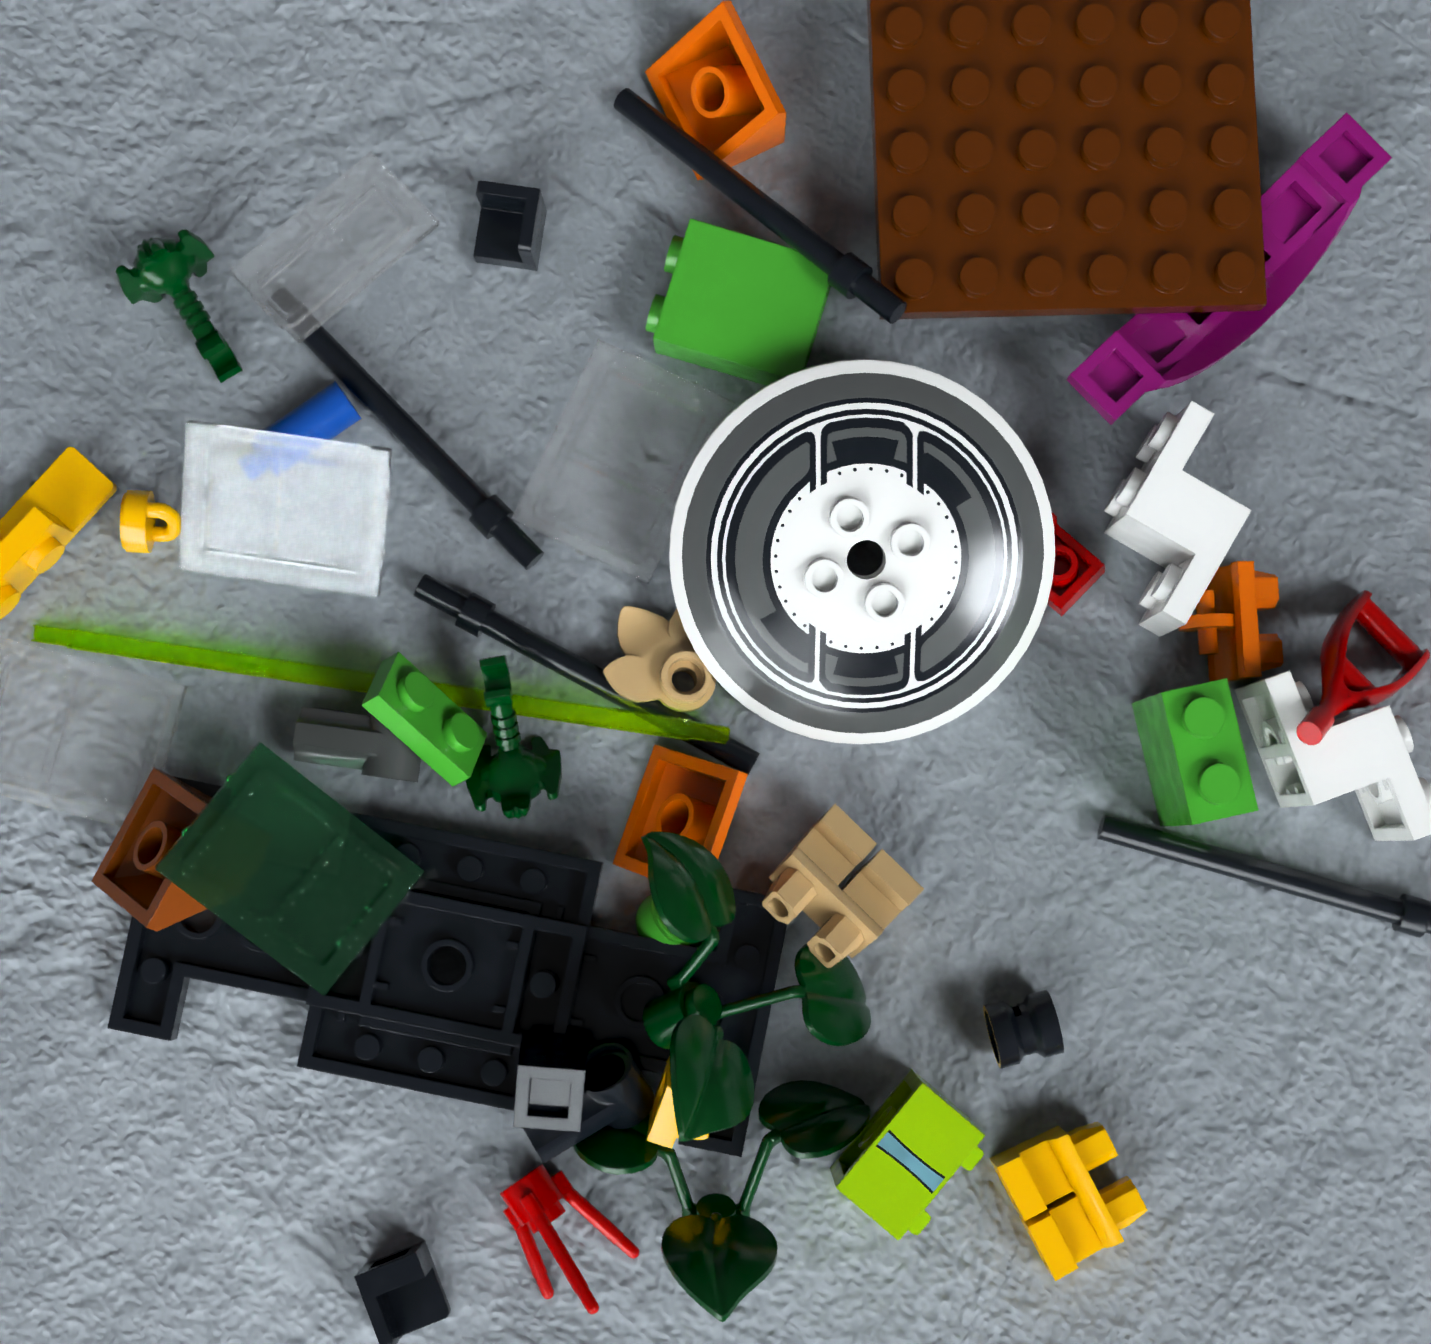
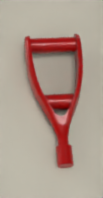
[1296,590,1430,745]

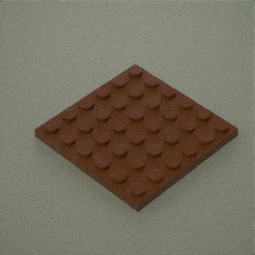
[867,0,1267,320]

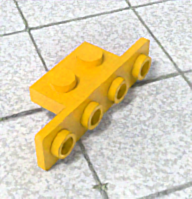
[0,447,117,619]

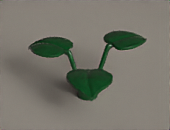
[641,832,871,1142]
[573,1080,870,1322]

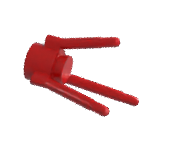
[500,1164,640,1314]

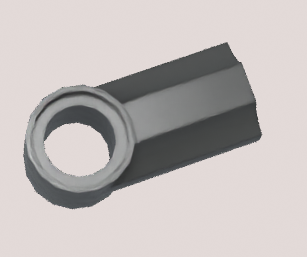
[293,707,421,782]

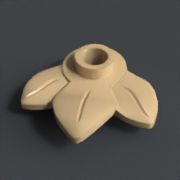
[603,606,716,712]

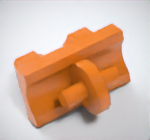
[1179,561,1284,682]

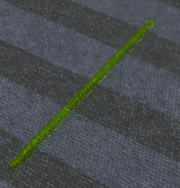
[31,624,730,744]

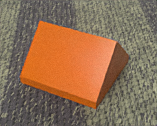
[645,1,786,180]
[612,744,748,878]

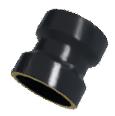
[983,990,1064,1068]

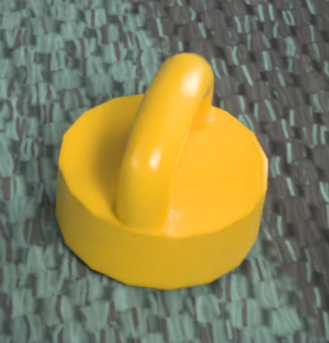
[120,490,183,553]

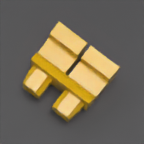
[989,1121,1148,1281]

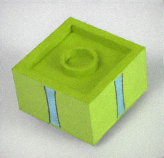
[830,1069,985,1241]

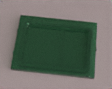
[155,741,425,996]

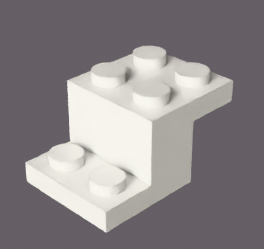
[1104,401,1251,637]
[1234,671,1431,841]

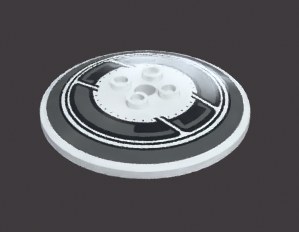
[669,359,1055,744]

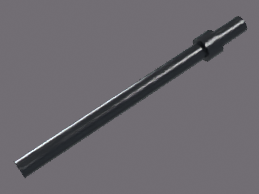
[614,88,907,324]
[268,288,544,570]
[414,574,760,775]
[1097,815,1431,938]

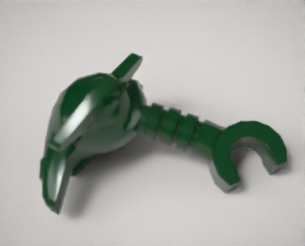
[116,230,243,383]
[466,655,562,819]

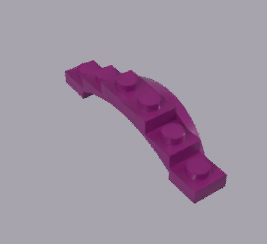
[1066,112,1392,425]

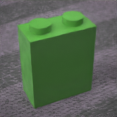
[646,218,831,386]
[1131,678,1259,827]

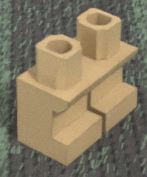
[762,804,924,968]

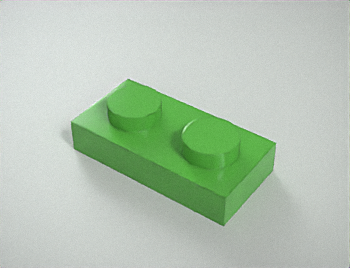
[361,652,488,787]

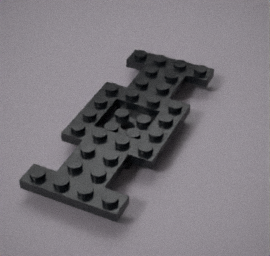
[108,776,787,1157]

